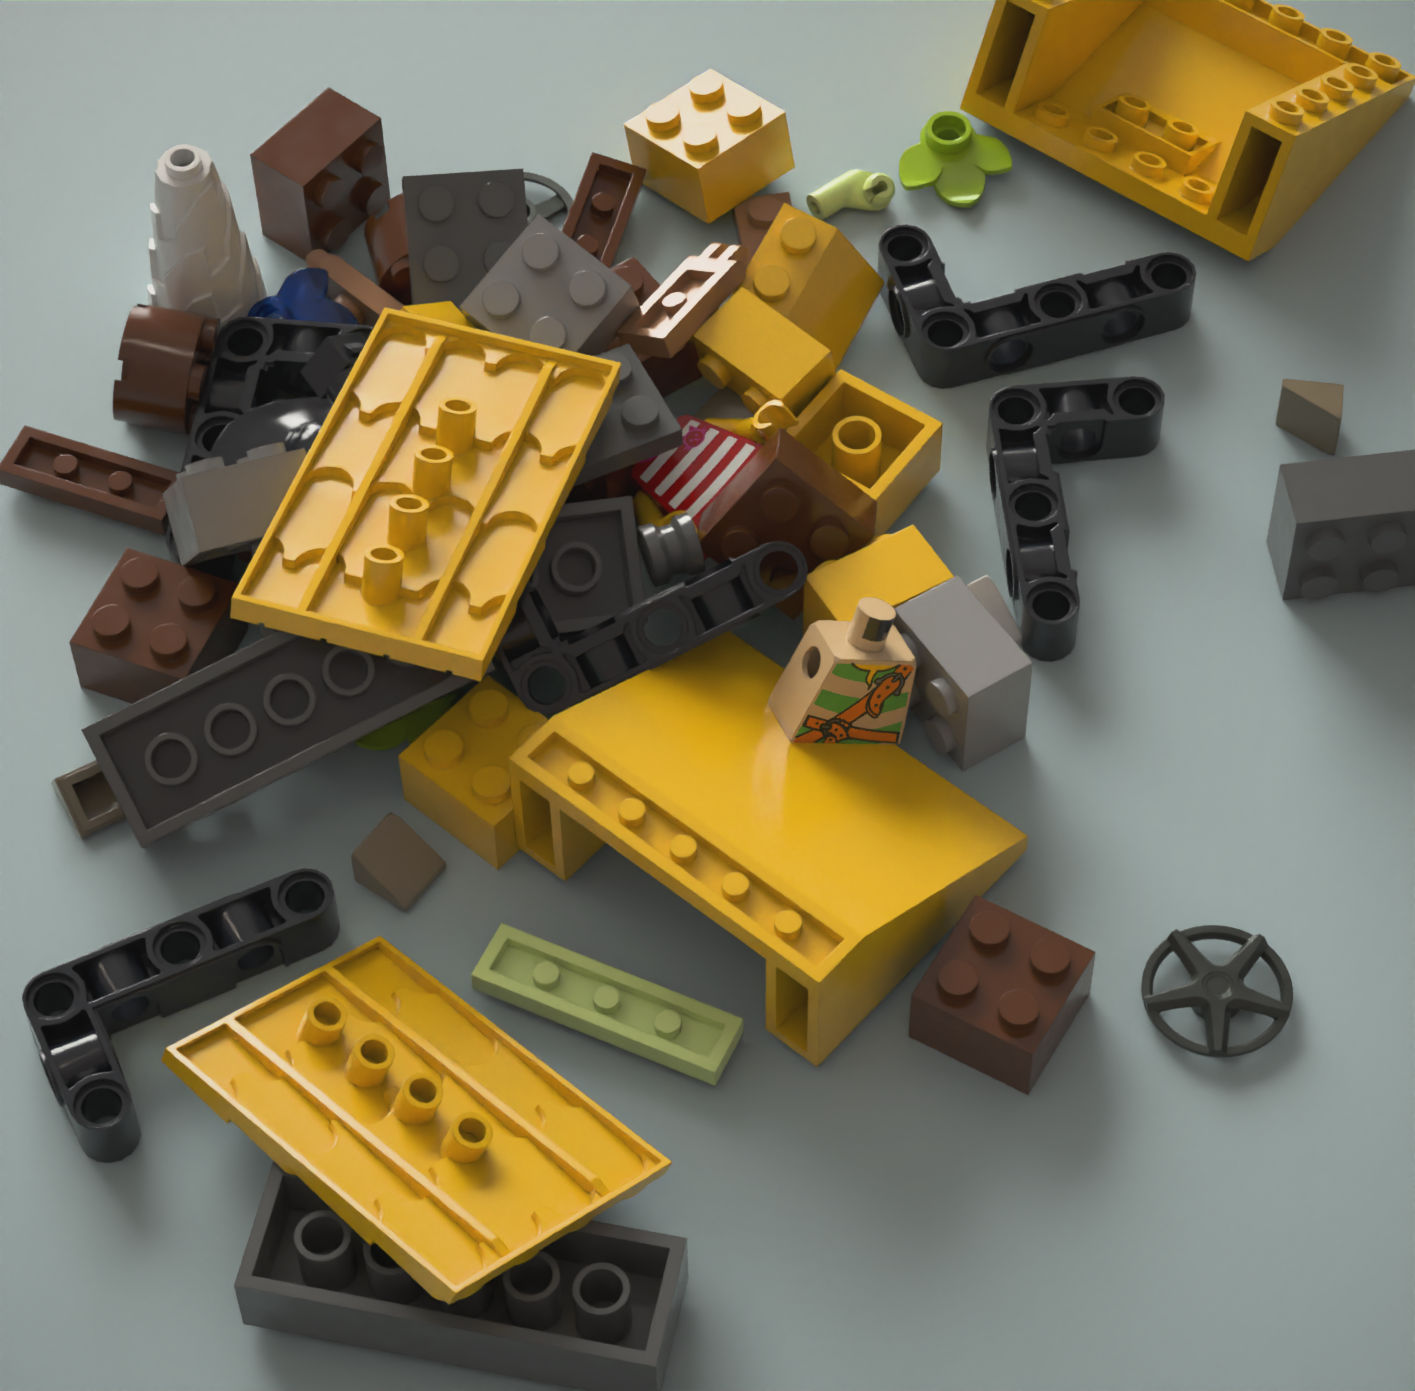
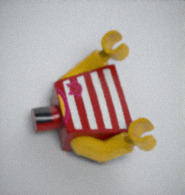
[629,400,799,562]

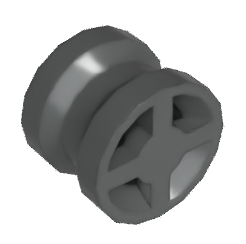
[637,512,705,587]

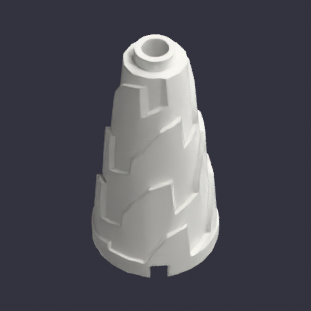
[147,144,269,330]

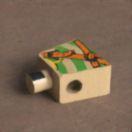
[768,597,916,745]

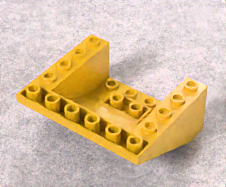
[960,0,1415,261]
[508,631,1028,1067]

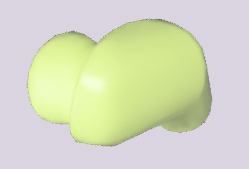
[806,170,895,220]

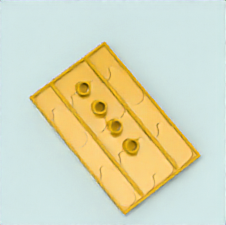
[230,307,621,681]
[161,936,672,1305]

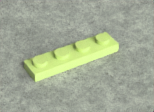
[471,923,744,1086]

